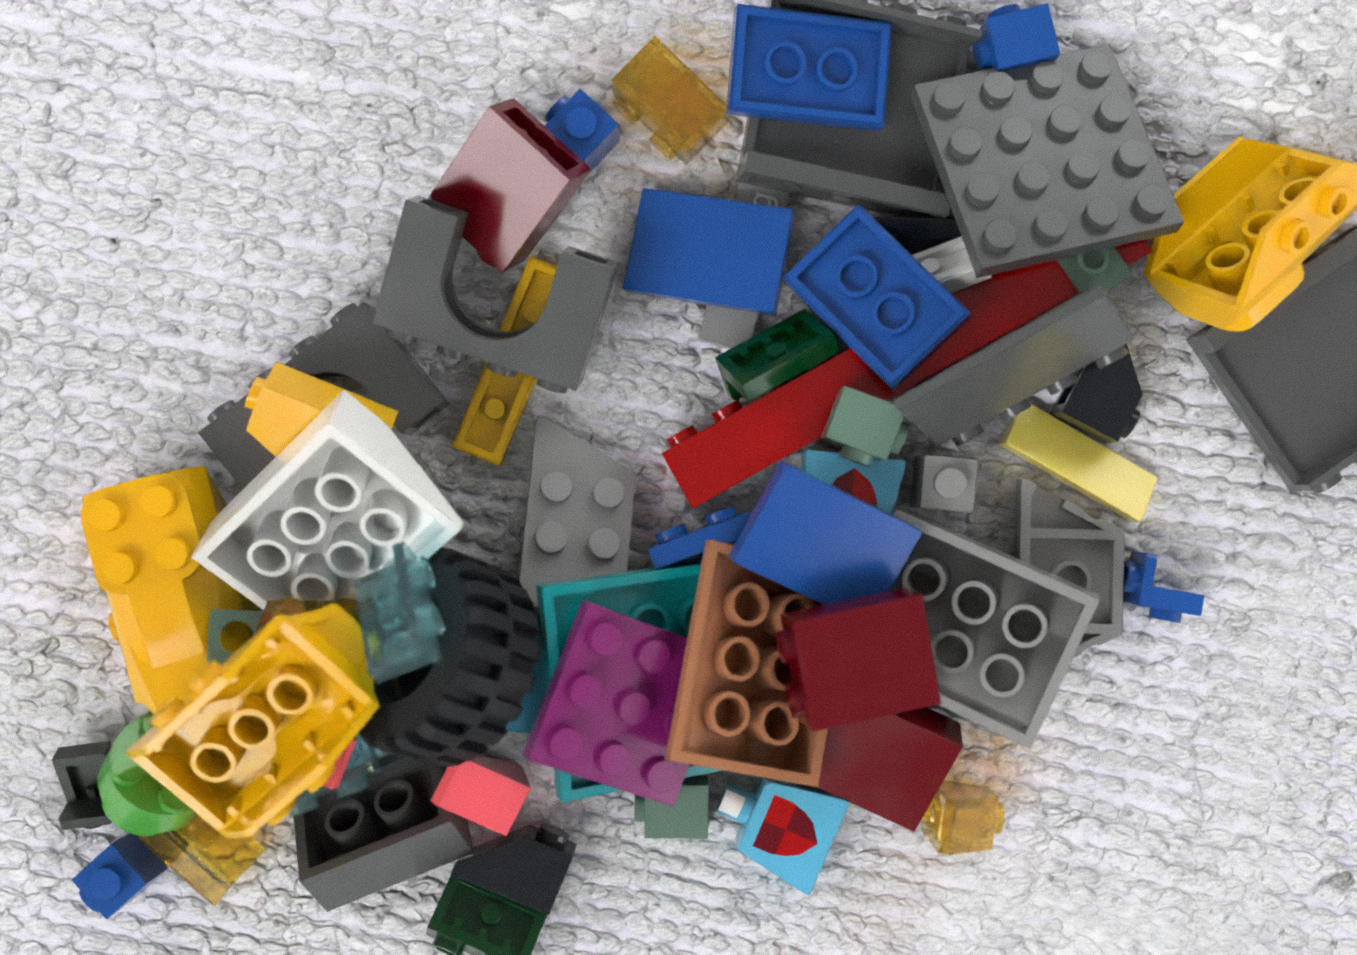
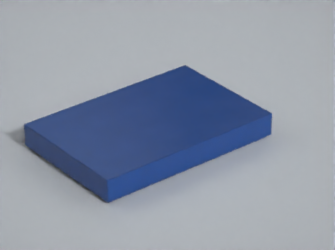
[726,4,892,132]
[623,188,796,316]
[782,204,971,391]
[728,460,922,605]

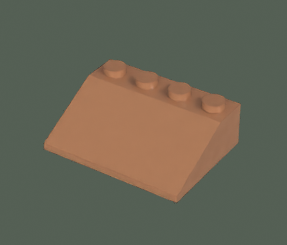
[665,539,828,787]

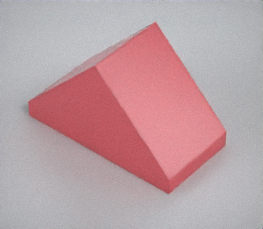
[430,756,531,836]

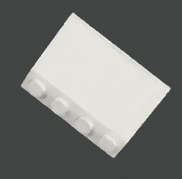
[191,390,464,621]

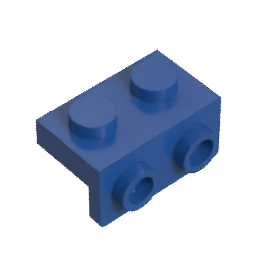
[648,505,750,569]

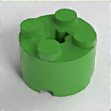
[97,711,197,837]

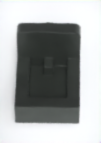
[52,741,112,830]

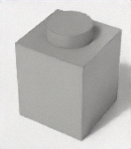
[910,455,978,513]

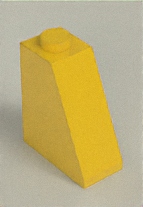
[244,362,399,456]

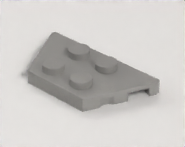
[519,415,636,612]
[1015,479,1125,658]

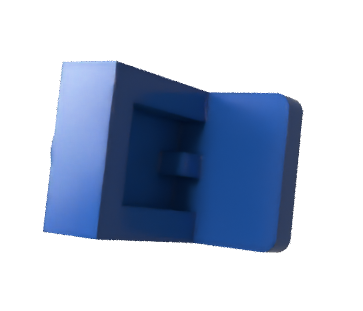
[1123,551,1205,623]

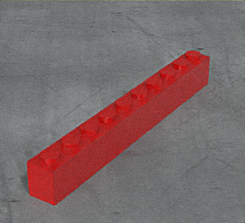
[662,240,1153,509]

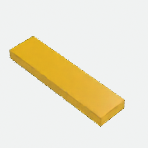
[452,256,557,467]

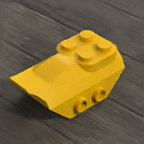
[1143,137,1357,331]
[81,466,259,715]
[124,603,381,838]

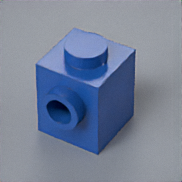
[972,3,1060,72]
[545,89,620,175]
[71,833,169,920]

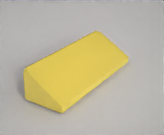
[998,403,1158,522]

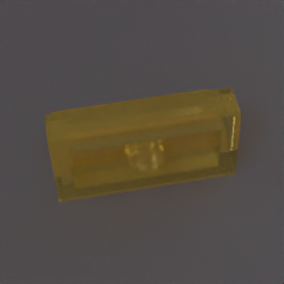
[139,814,265,906]

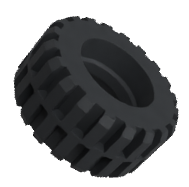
[357,547,540,767]

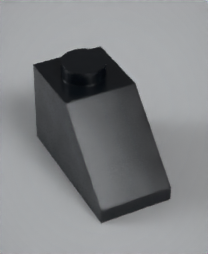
[1049,344,1143,444]
[451,824,577,916]

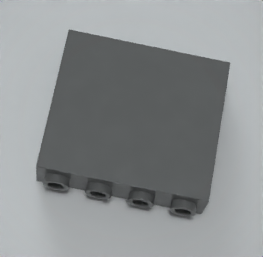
[735,0,983,218]
[1186,224,1357,494]

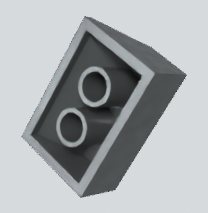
[293,754,474,912]

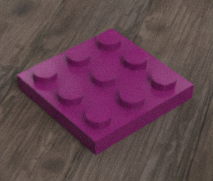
[522,599,690,807]

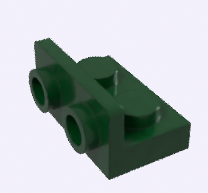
[715,309,840,402]
[426,875,547,955]

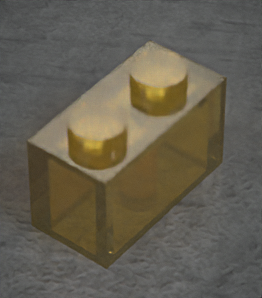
[611,36,729,165]

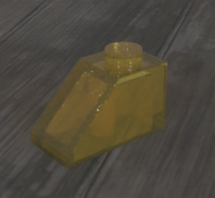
[920,780,1004,855]

